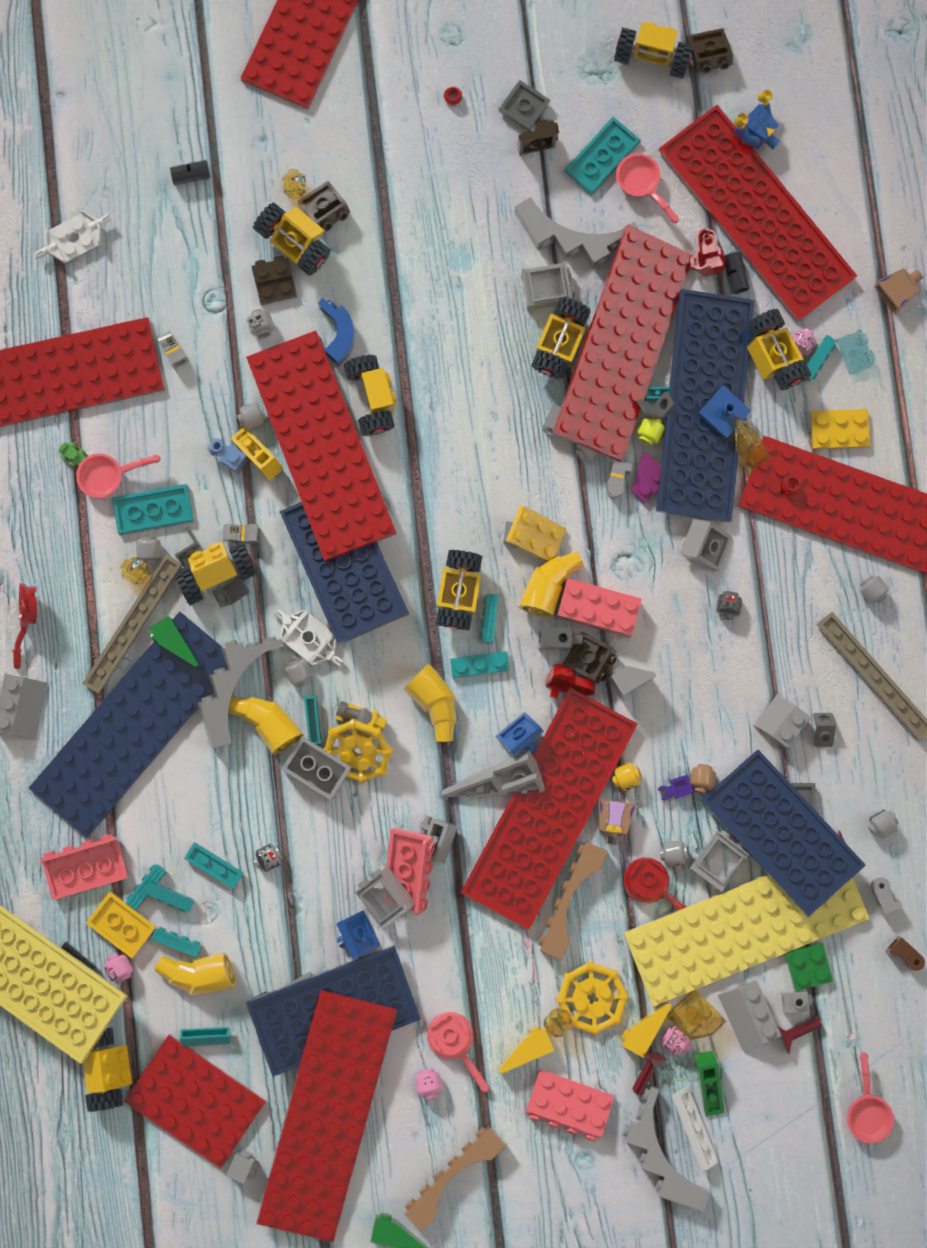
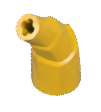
[519,551,583,618]
[403,663,456,742]
[228,697,304,755]
[155,952,236,996]

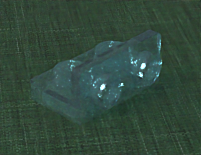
[837,329,875,375]

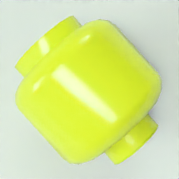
[637,417,665,446]

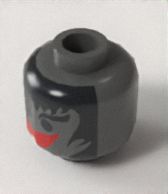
[716,591,742,620]

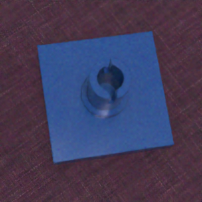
[697,385,751,439]
[496,712,544,756]
[336,910,380,959]

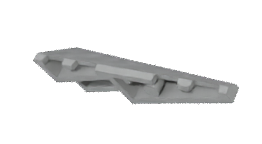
[441,749,545,800]

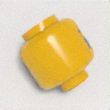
[612,763,643,791]

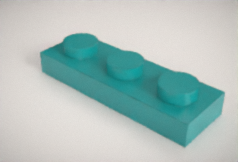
[450,651,510,678]
[184,842,244,889]

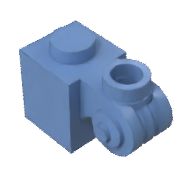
[207,438,249,474]

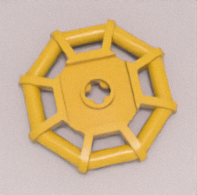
[323,719,394,784]
[556,961,630,1036]

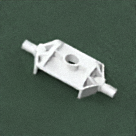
[35,210,111,264]
[274,608,344,667]

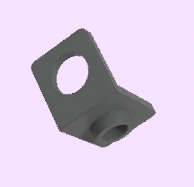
[637,392,675,420]
[175,525,201,560]
[212,576,250,607]
[813,713,836,747]

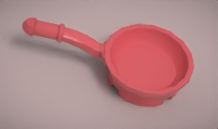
[616,153,679,223]
[76,453,161,498]
[427,1012,489,1093]
[847,1052,894,1144]

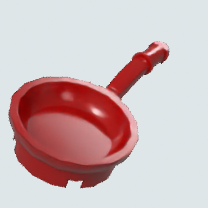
[12,583,37,669]
[624,857,687,910]

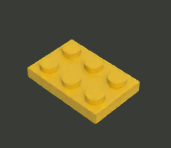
[810,409,870,450]
[506,505,567,562]
[86,891,157,959]

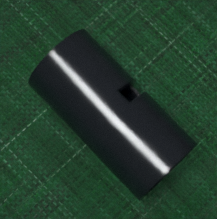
[170,160,211,186]
[725,252,750,294]

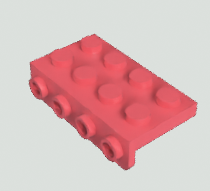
[382,827,435,915]
[40,834,129,900]
[525,1069,614,1142]

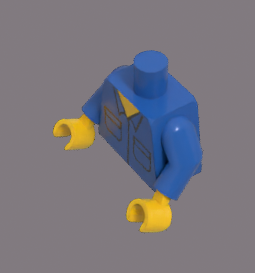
[733,90,780,150]

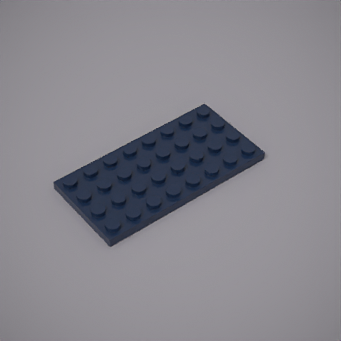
[279,502,409,645]
[700,749,866,918]
[245,945,421,1077]

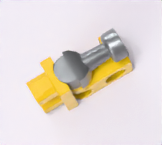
[335,701,387,731]

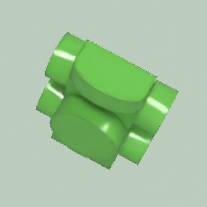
[58,442,86,468]

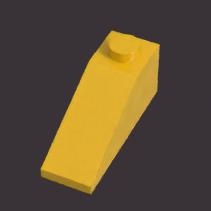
[230,426,284,481]
[620,1002,672,1058]
[498,1026,554,1074]

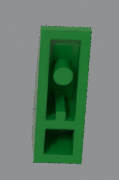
[149,615,201,668]
[694,1051,725,1117]
[370,1213,430,1248]

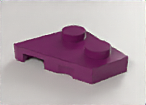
[631,451,661,504]

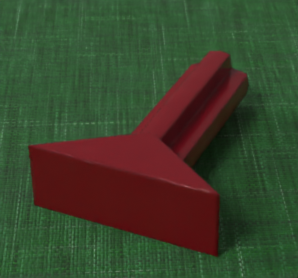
[777,1016,822,1054]
[632,1052,668,1095]

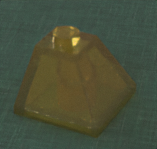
[734,416,771,470]
[667,990,726,1040]

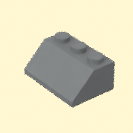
[0,674,48,739]
[281,736,352,801]
[718,979,781,1050]

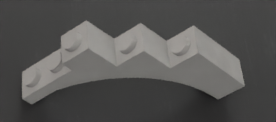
[514,197,638,268]
[197,636,284,749]
[622,1085,710,1212]

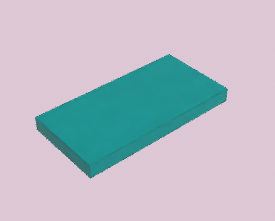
[564,117,641,196]
[112,484,194,535]

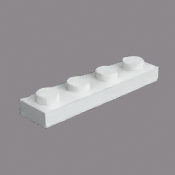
[672,1087,718,1171]

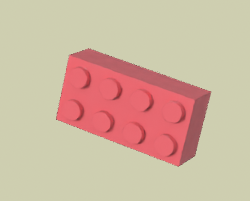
[556,578,642,638]

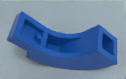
[318,298,355,367]

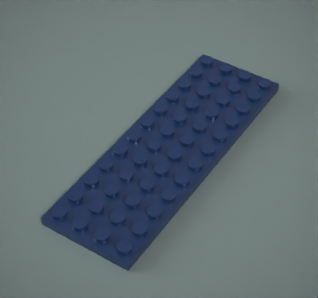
[656,289,754,522]
[29,611,228,838]

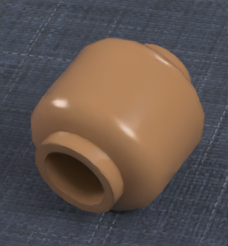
[690,764,716,794]

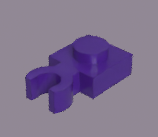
[658,774,695,801]

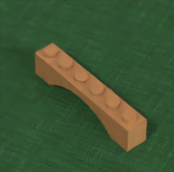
[538,842,608,960]
[404,1126,506,1232]

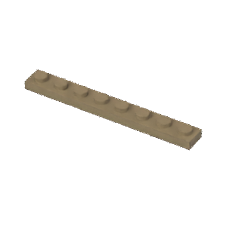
[82,554,183,694]
[817,612,927,741]

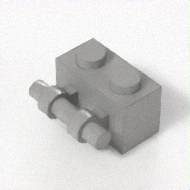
[419,815,458,863]

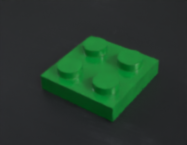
[784,943,833,991]

